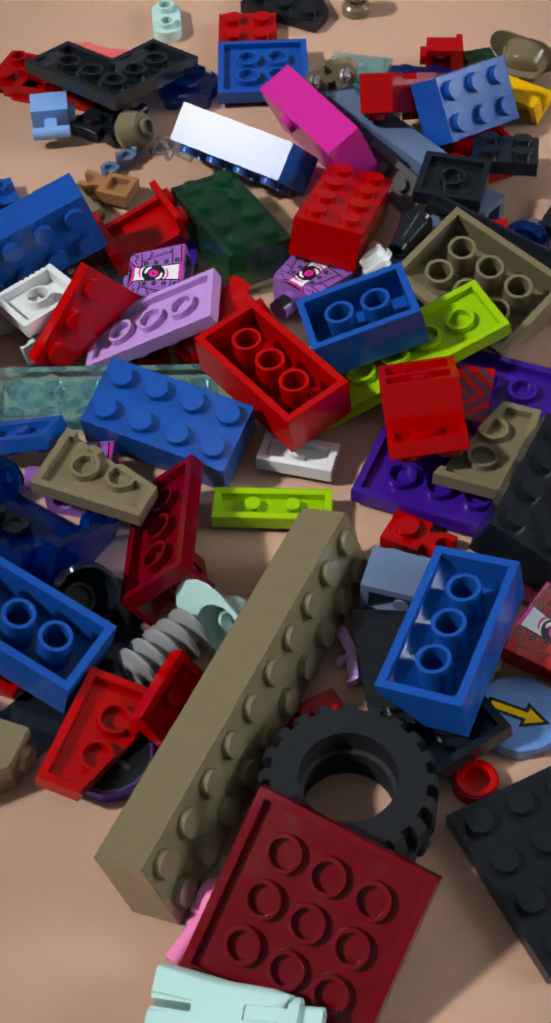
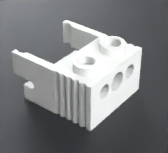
[0,263,71,366]

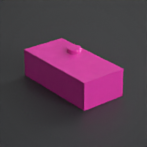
[259,64,379,173]

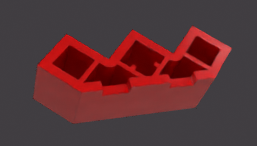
[360,72,444,121]

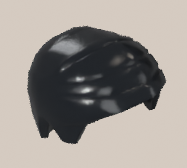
[51,561,121,620]

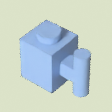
[29,91,76,141]

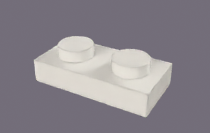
[256,431,340,482]

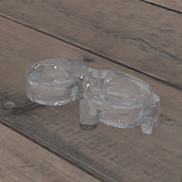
[149,136,194,163]

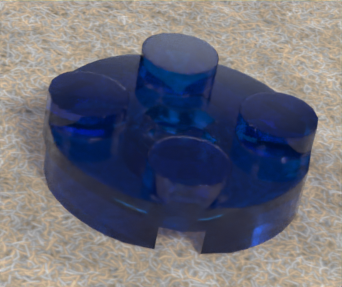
[158,65,218,111]

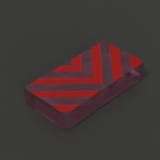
[458,364,496,430]

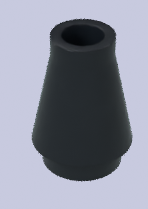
[388,208,433,259]

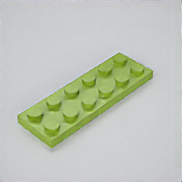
[314,280,512,438]

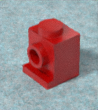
[420,34,463,74]

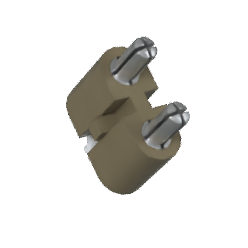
[304,56,359,93]

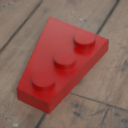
[35,666,148,801]

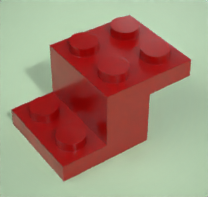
[377,355,470,463]

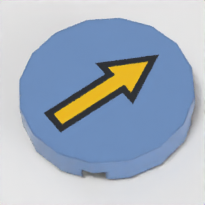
[485,676,551,760]

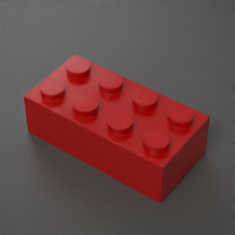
[288,163,394,272]
[194,300,352,452]

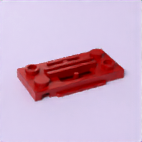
[0,50,96,111]

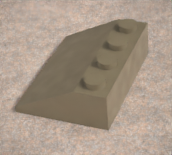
[401,207,551,358]

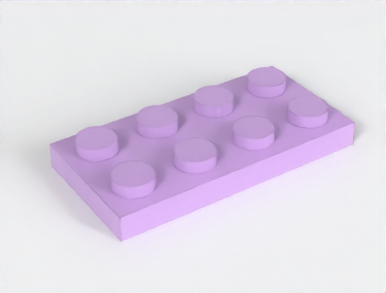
[85,268,222,376]

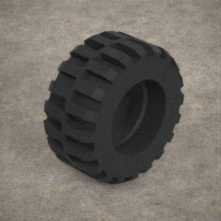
[258,704,439,862]

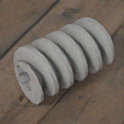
[116,608,213,686]

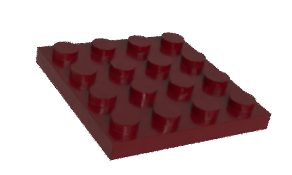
[179,785,443,1023]

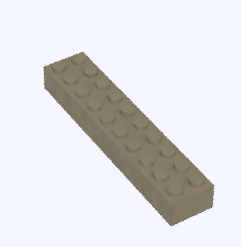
[94,508,368,925]

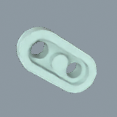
[151,0,182,43]

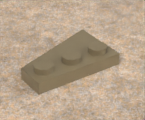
[432,401,542,499]
[30,427,158,526]

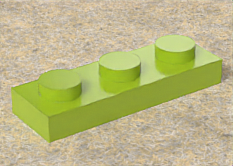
[211,487,333,529]

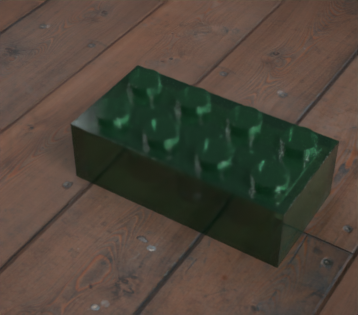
[171,170,291,285]

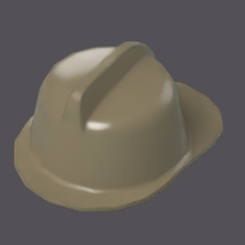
[490,30,551,83]

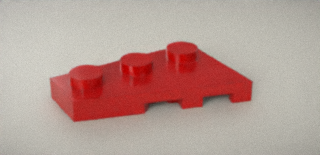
[28,262,140,376]

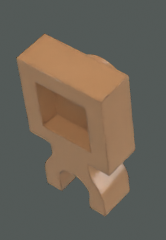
[77,170,140,208]

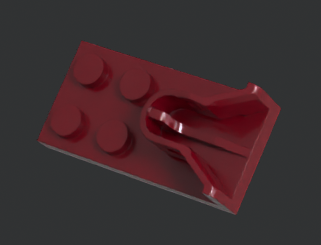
[120,454,215,627]

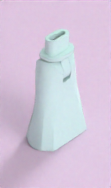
[144,963,327,1023]

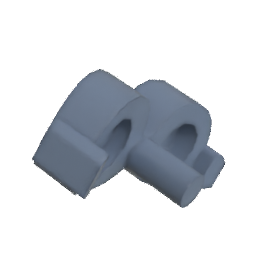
[101,145,138,177]

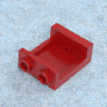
[93,180,191,275]

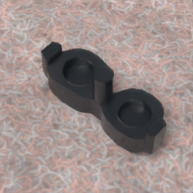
[0,505,31,538]

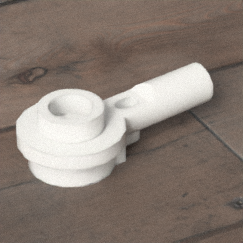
[359,241,393,275]

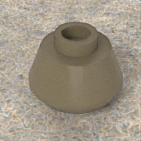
[114,110,155,152]

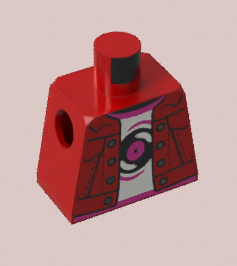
[501,582,551,684]

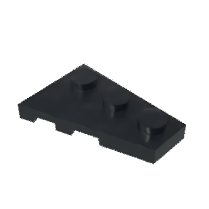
[350,609,419,732]

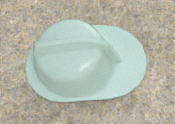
[175,579,247,656]

